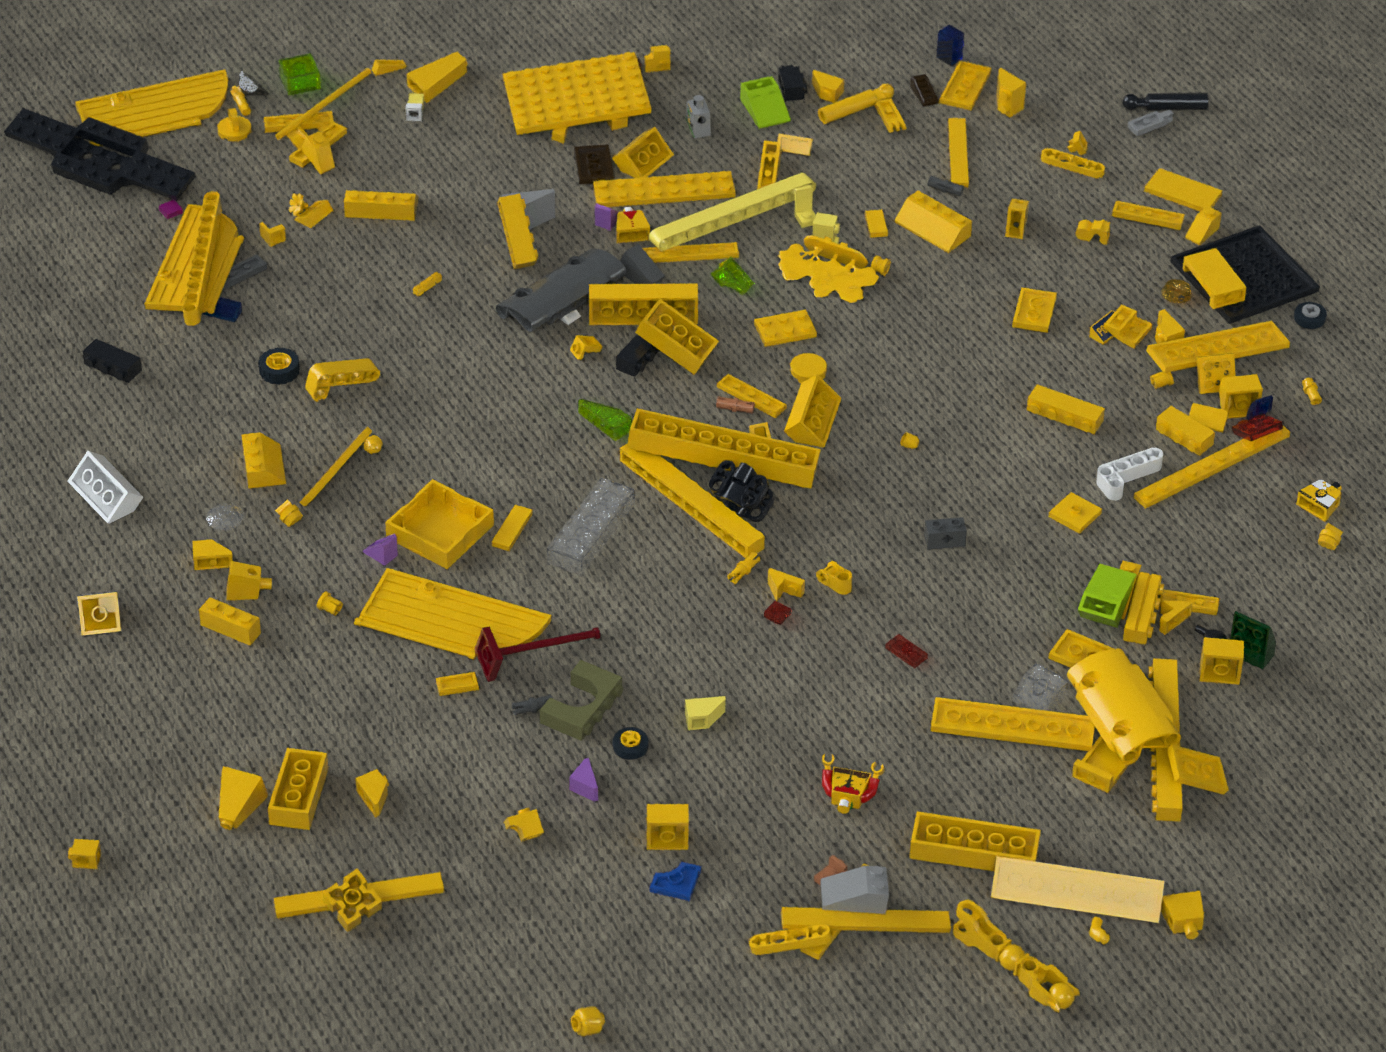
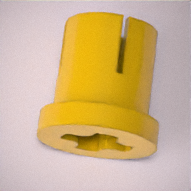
[1150,371,1174,389]
[317,591,343,616]

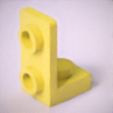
[794,185,816,228]

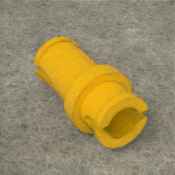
[1302,378,1322,405]

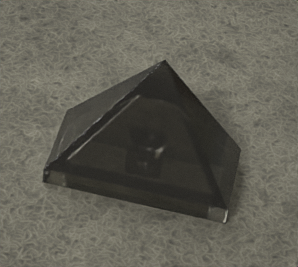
[239,71,269,96]

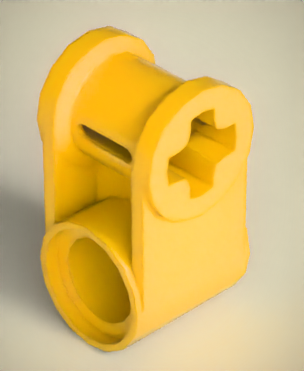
[816,561,852,595]

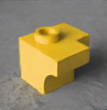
[644,45,670,72]
[504,808,544,842]

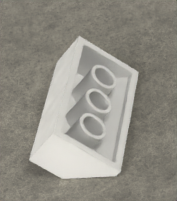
[68,451,143,524]

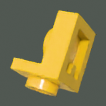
[570,335,603,360]

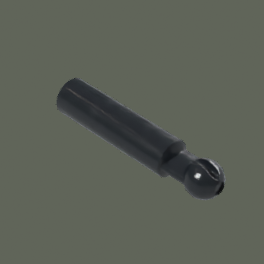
[1123,93,1208,111]

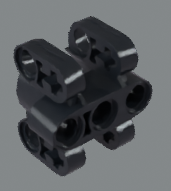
[709,460,775,522]

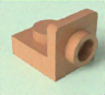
[814,855,847,886]

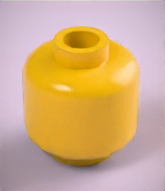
[571,1006,605,1036]

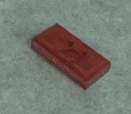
[885,634,928,669]

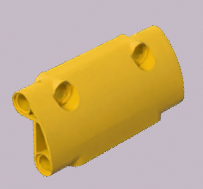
[1067,648,1181,765]

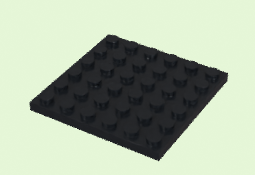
[1170,225,1320,324]

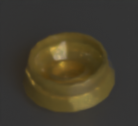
[1161,279,1192,303]

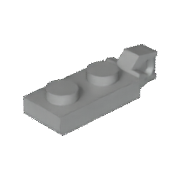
[1127,109,1173,136]

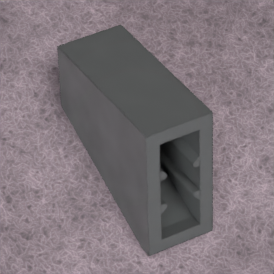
[620,244,665,284]

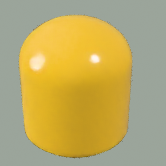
[900,432,919,449]

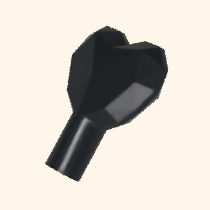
[1195,624,1227,639]

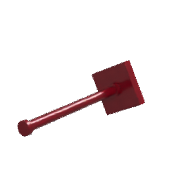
[474,626,600,682]

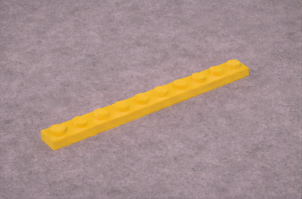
[1133,422,1290,509]

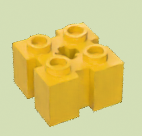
[323,868,382,932]

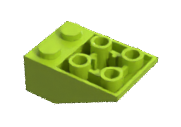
[740,76,791,129]
[1078,564,1137,628]

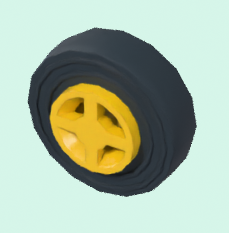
[612,727,649,760]

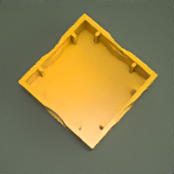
[385,479,494,569]

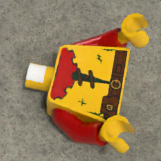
[822,754,885,814]

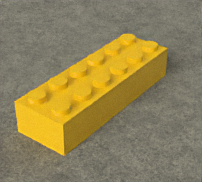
[589,284,698,325]
[909,811,1041,871]

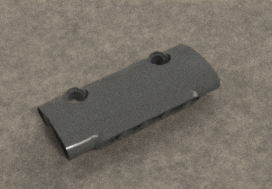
[496,249,626,332]

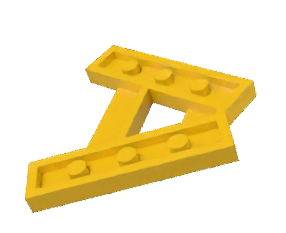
[264,111,347,168]

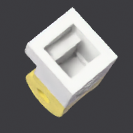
[406,93,424,121]

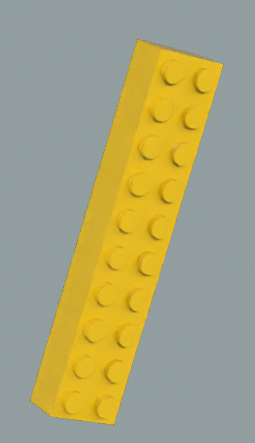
[627,408,821,489]

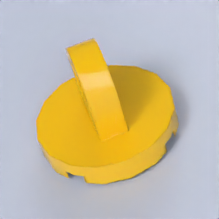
[217,108,252,142]

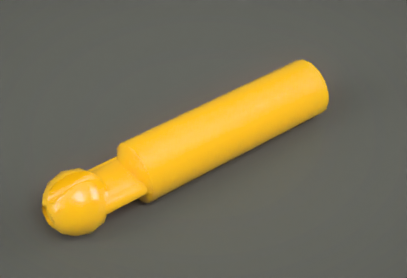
[818,84,894,124]

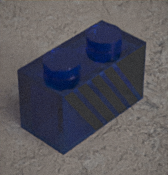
[936,24,964,66]

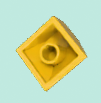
[77,592,121,636]

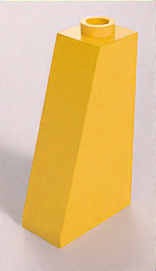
[407,52,468,103]

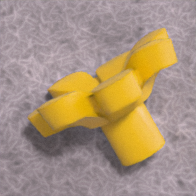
[289,193,308,216]

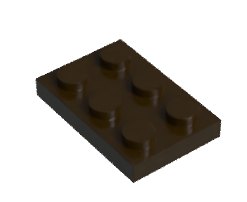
[574,144,614,185]

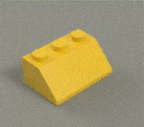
[612,127,674,178]
[241,432,286,489]

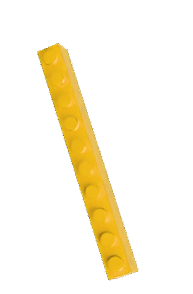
[620,444,765,558]
[1148,658,1183,822]

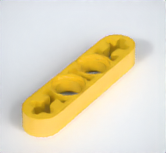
[1041,148,1105,178]
[749,924,832,955]

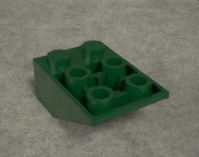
[1230,611,1276,669]

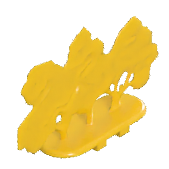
[778,235,879,303]

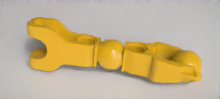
[953,899,1080,1013]

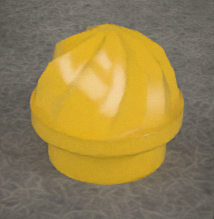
[364,435,383,455]

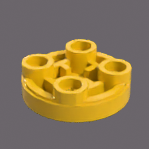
[790,353,827,383]

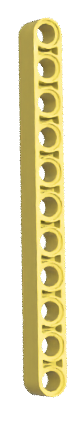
[649,173,816,251]

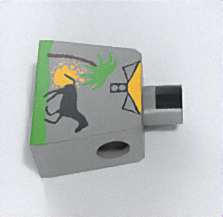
[686,95,711,138]

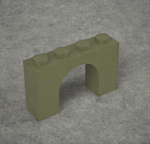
[540,660,624,741]

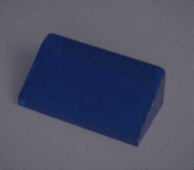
[202,297,242,323]

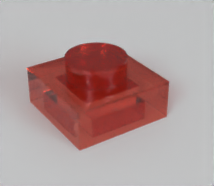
[764,601,791,625]

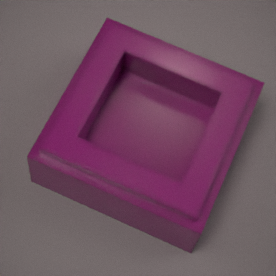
[159,200,183,220]

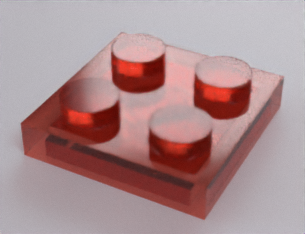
[1232,413,1283,441]

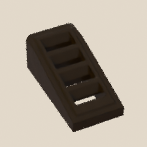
[910,74,939,107]

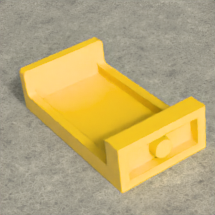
[1183,248,1246,309]
[1072,735,1129,793]

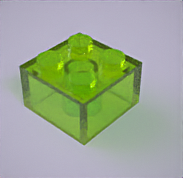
[278,53,321,96]

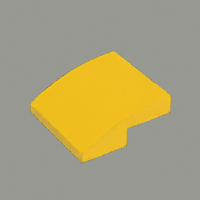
[1104,304,1152,348]

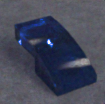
[1246,395,1273,424]

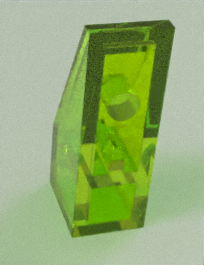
[578,399,632,441]

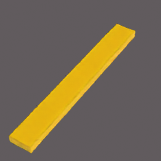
[274,872,444,918]
[781,907,951,933]

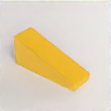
[372,60,407,76]
[552,127,569,144]

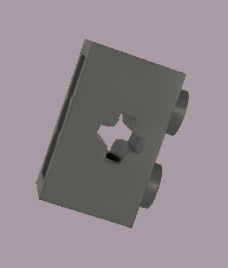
[924,517,967,550]

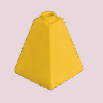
[218,766,268,830]

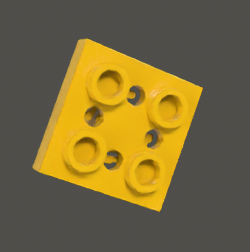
[1197,353,1236,394]

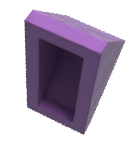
[595,203,618,230]
[363,534,398,566]
[569,758,598,801]

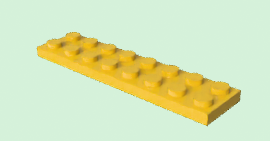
[593,171,736,207]
[1146,321,1290,373]
[931,697,1095,751]
[991,856,1165,923]

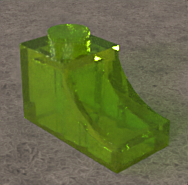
[710,257,754,295]

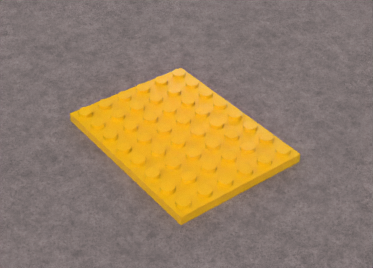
[502,52,652,135]

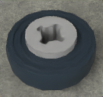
[1294,302,1327,329]

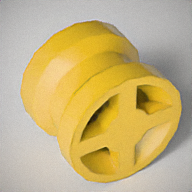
[871,255,891,276]

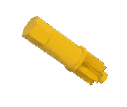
[230,86,251,116]

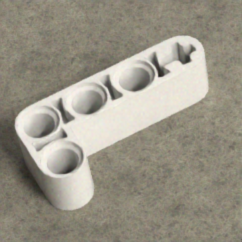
[1096,448,1163,501]

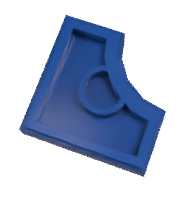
[649,862,702,901]

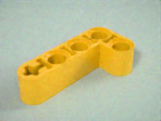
[305,358,380,402]

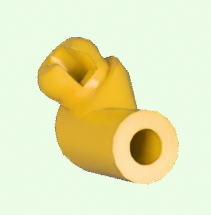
[1089,917,1110,944]

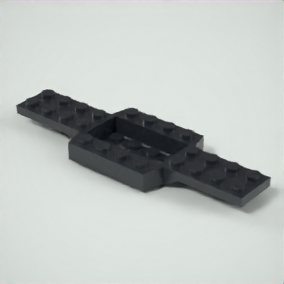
[4,108,196,201]

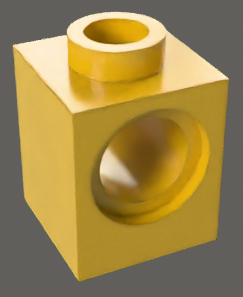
[68,839,101,869]

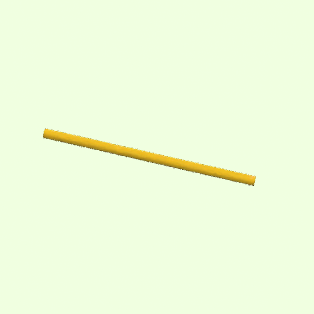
[275,68,371,140]

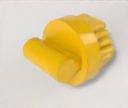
[275,499,303,527]
[1318,523,1343,550]

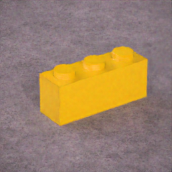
[1156,406,1215,456]
[199,597,261,646]

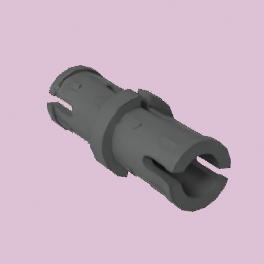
[928,175,964,196]
[512,694,553,715]

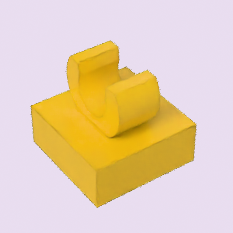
[1067,131,1088,155]

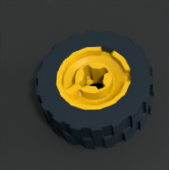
[258,348,300,385]

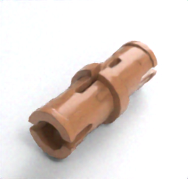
[716,396,755,414]

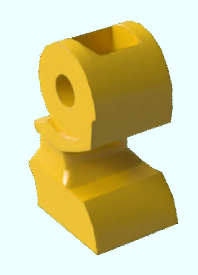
[1075,219,1110,245]

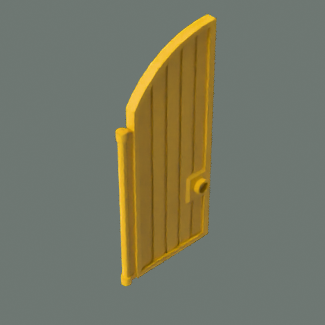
[75,69,228,146]
[144,204,244,314]
[354,568,551,660]

